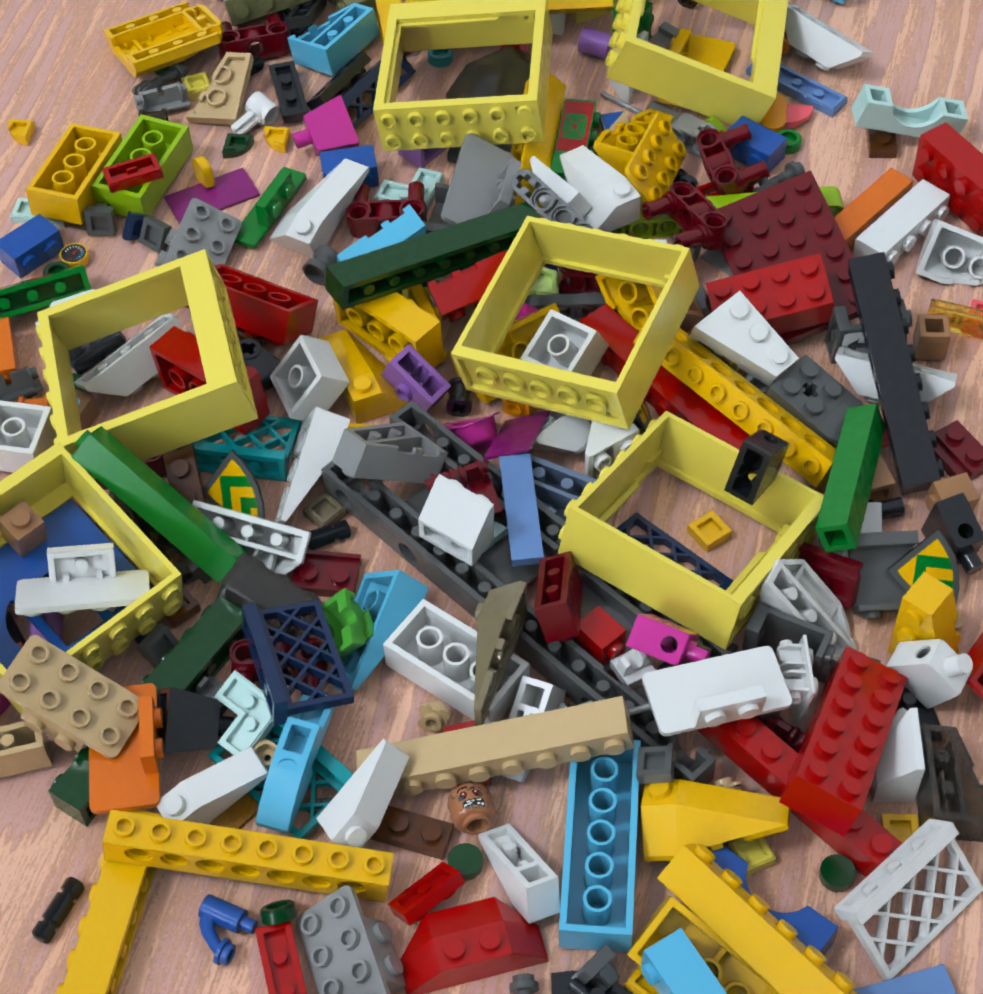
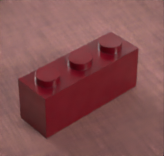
[534,551,583,643]

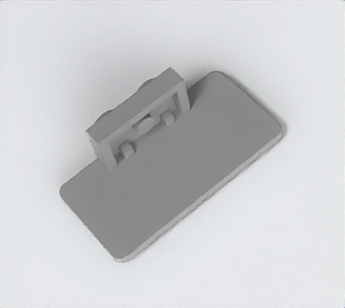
[441,133,522,225]
[154,198,241,266]
[296,885,406,994]

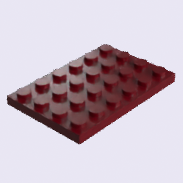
[718,170,858,346]

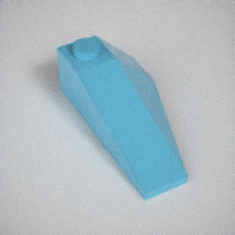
[334,570,429,691]

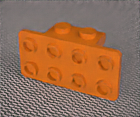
[89,683,164,814]

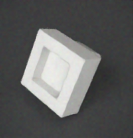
[610,649,656,689]

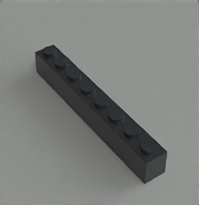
[847,252,944,495]

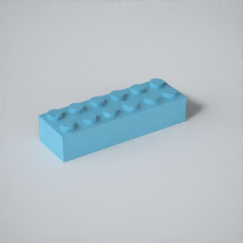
[559,740,641,953]

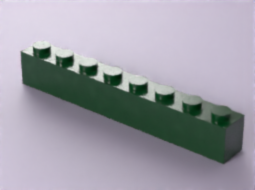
[325,202,541,310]
[48,596,246,827]

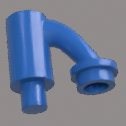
[198,894,258,966]

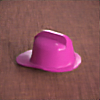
[442,412,500,452]

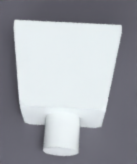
[886,639,973,709]

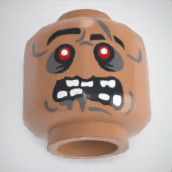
[447,782,496,835]

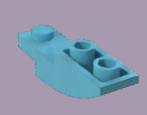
[255,694,335,834]

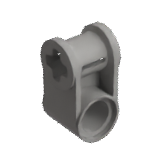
[672,113,717,159]

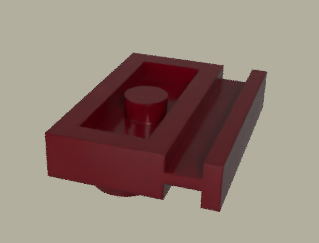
[933,420,983,480]
[798,542,863,609]
[290,550,362,599]

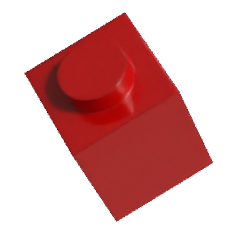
[574,605,626,665]

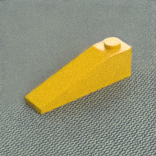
[593,108,674,182]
[318,329,409,424]
[641,779,791,862]

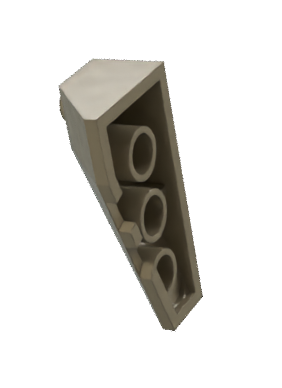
[474,580,527,726]

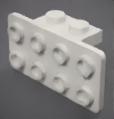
[15,543,150,617]
[642,646,792,736]

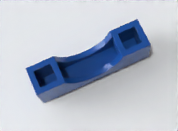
[712,846,839,955]

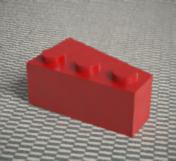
[427,250,508,322]

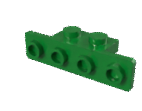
[234,167,307,249]

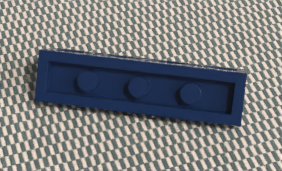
[342,56,416,130]

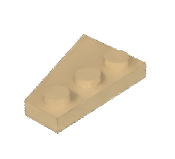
[186,52,254,125]

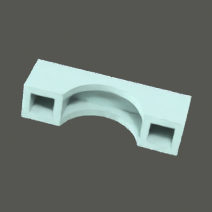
[851,84,968,137]

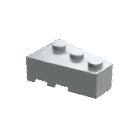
[332,422,448,484]

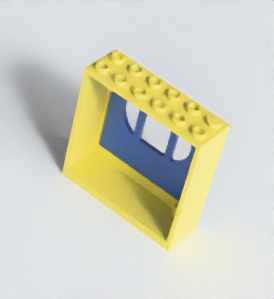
[0,442,183,714]

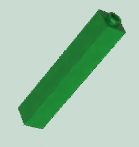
[815,403,886,552]
[71,426,247,584]

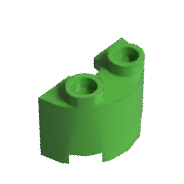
[321,588,373,661]

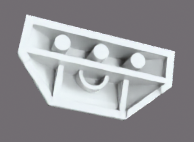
[785,4,875,71]
[74,313,180,397]
[835,347,958,403]
[192,500,312,586]
[759,559,857,669]

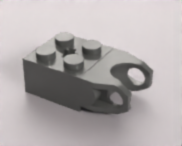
[766,355,864,449]

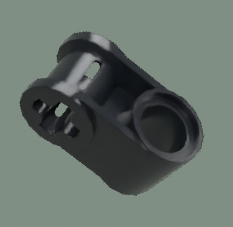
[240,338,281,392]

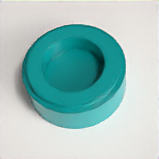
[428,49,453,68]

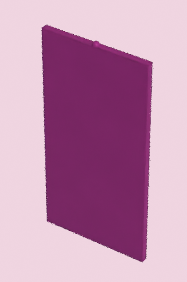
[164,168,260,224]
[483,410,551,460]

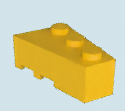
[887,572,961,655]

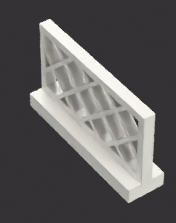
[834,818,983,980]

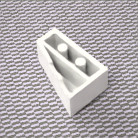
[689,290,799,387]

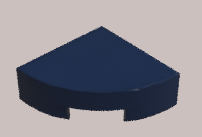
[122,211,156,240]

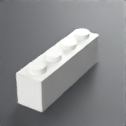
[853,179,950,265]

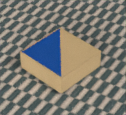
[600,110,629,131]

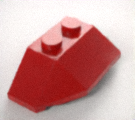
[400,897,548,994]

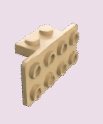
[0,635,139,759]

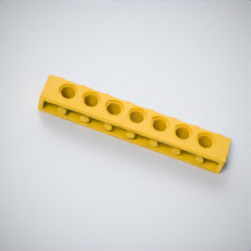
[633,318,836,488]
[102,809,394,903]

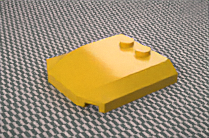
[103,1,224,78]

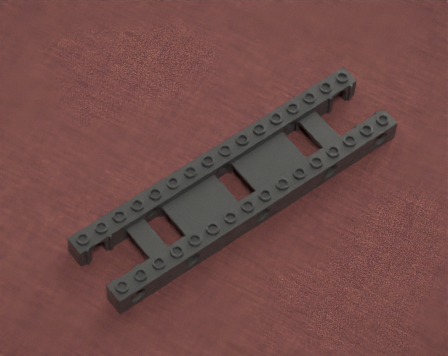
[321,400,781,784]

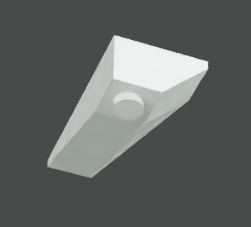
[560,145,641,232]
[270,158,370,258]
[915,219,983,286]
[275,407,350,524]

